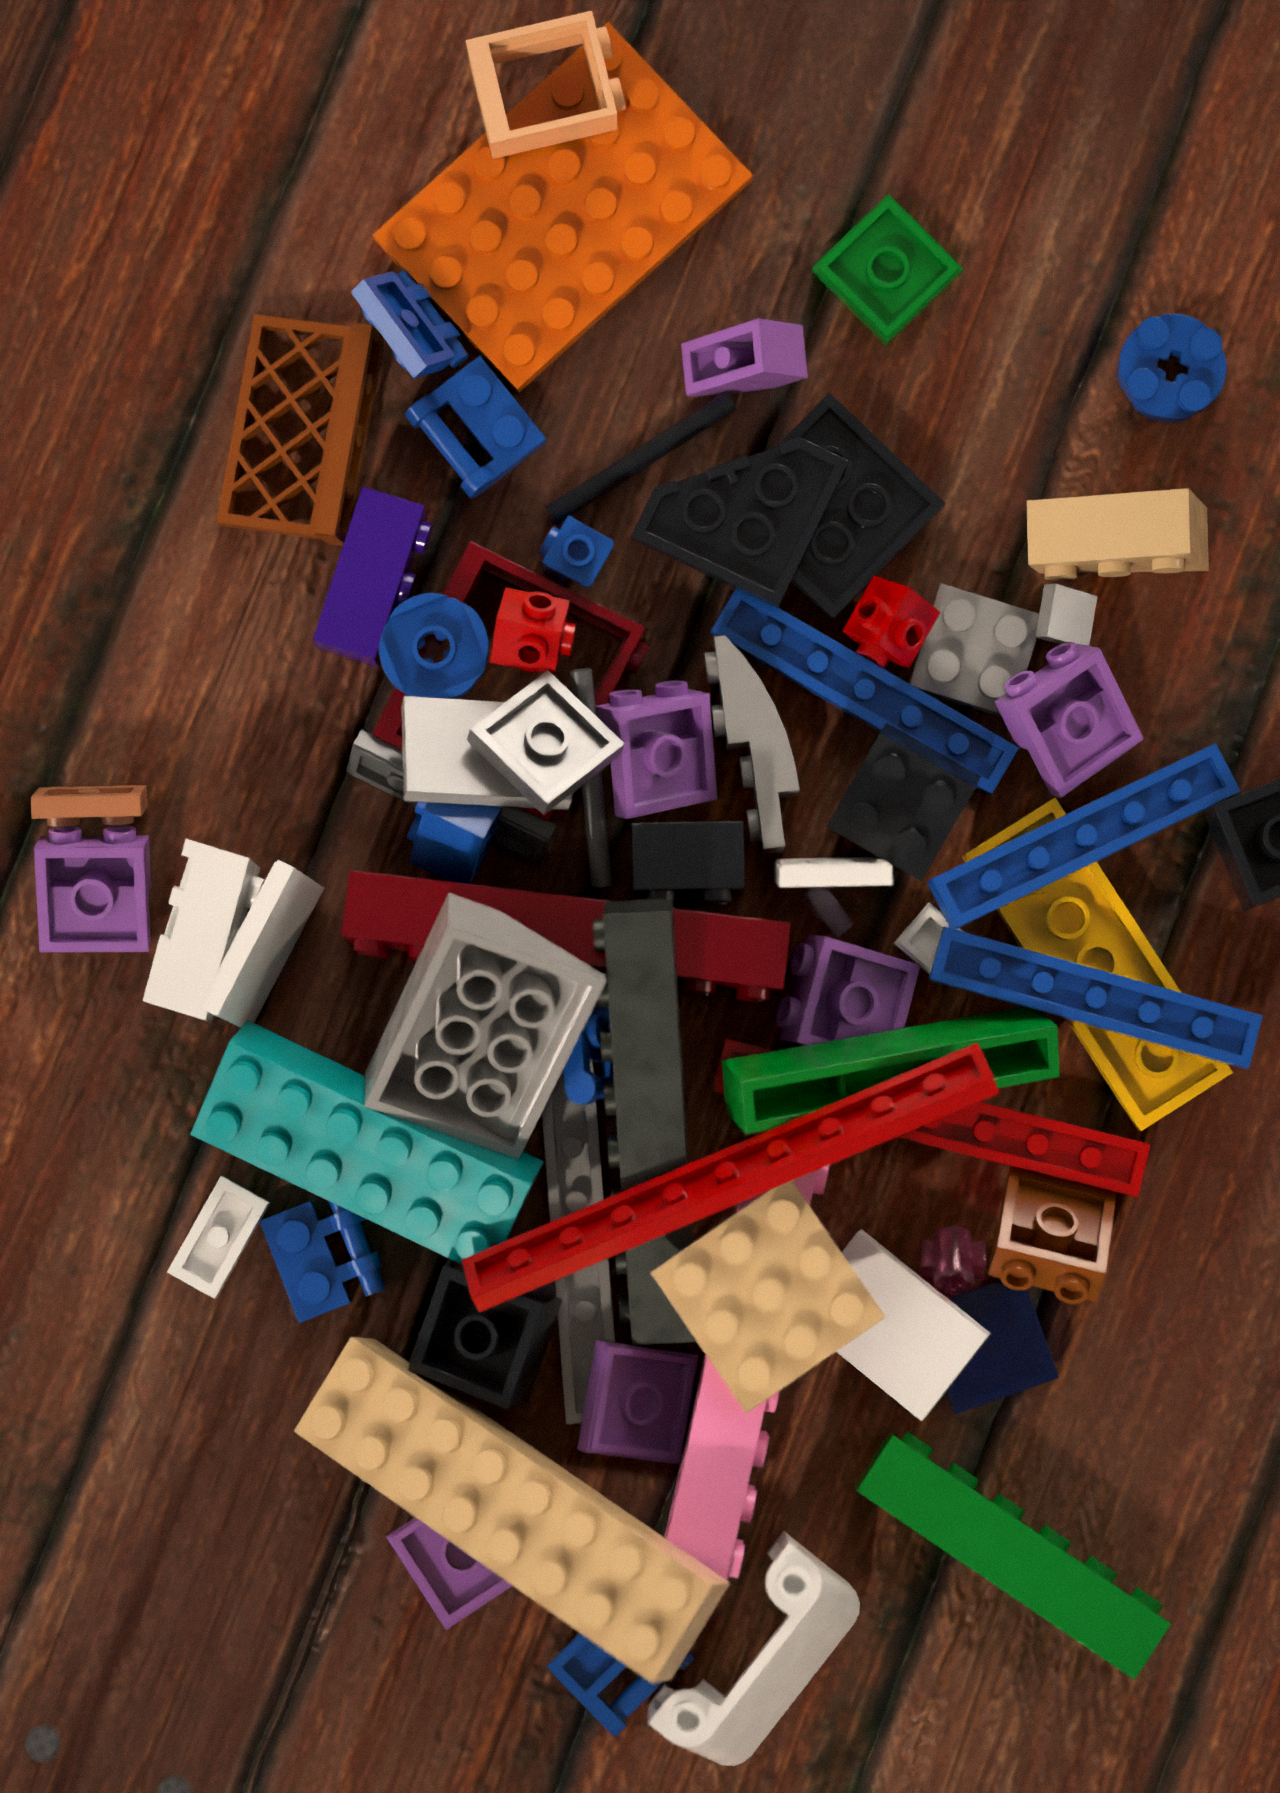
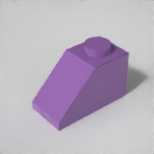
[681,318,808,397]

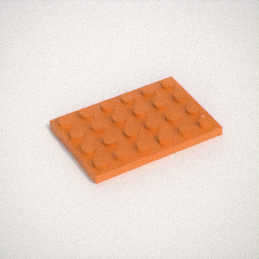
[373,22,753,393]

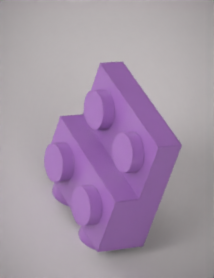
[994,642,1144,798]
[595,681,717,819]
[34,825,151,952]
[776,935,921,1046]

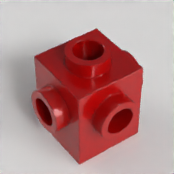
[842,576,941,668]
[490,587,576,676]

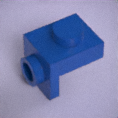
[539,515,614,588]

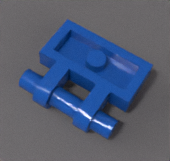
[351,270,469,379]
[259,1201,386,1323]

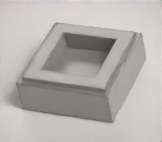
[1035,584,1098,646]

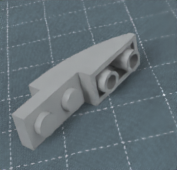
[704,635,800,854]

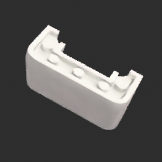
[648,1531,860,1766]

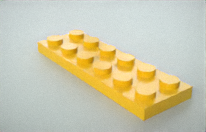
[962,797,1233,1132]

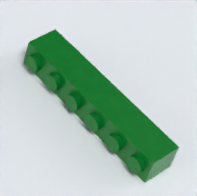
[722,1007,1060,1134]
[853,1431,1171,1680]

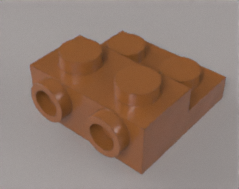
[988,1167,1116,1304]

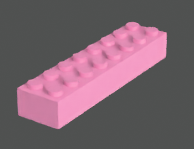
[664,1133,829,1580]

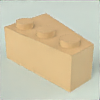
[1027,488,1209,581]

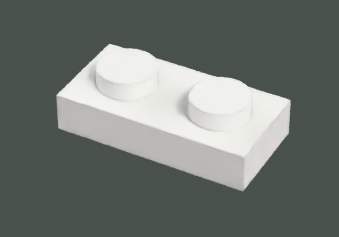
[167,1176,270,1299]

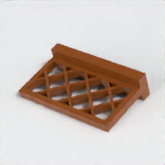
[216,314,385,546]

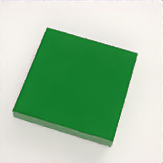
[812,194,964,346]

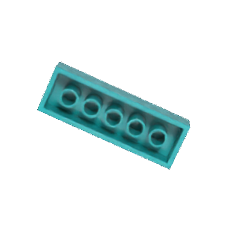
[190,1020,544,1265]

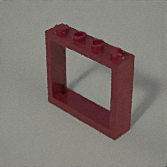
[372,541,650,822]

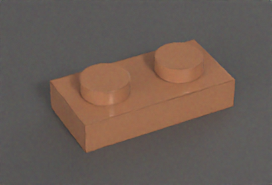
[31,785,148,827]

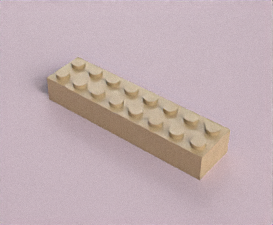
[294,1337,730,1684]

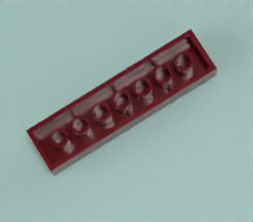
[341,870,791,1003]

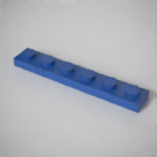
[711,589,1019,796]
[927,743,1240,932]
[928,926,1263,1069]

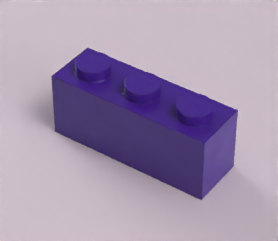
[313,486,433,667]

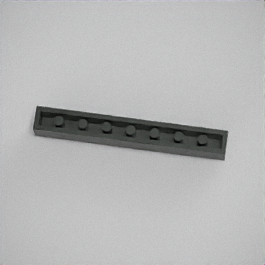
[593,898,697,1345]

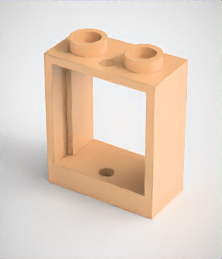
[466,11,625,159]

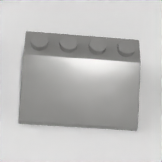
[364,893,606,1159]

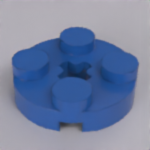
[1117,314,1227,423]
[379,593,489,699]

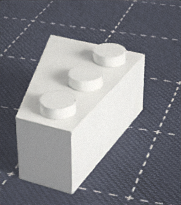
[143,839,265,1023]

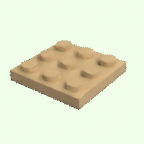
[650,1181,885,1413]

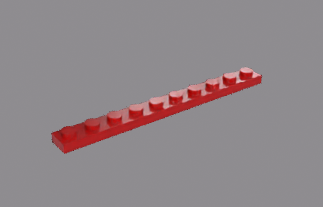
[462,1042,1000,1312]

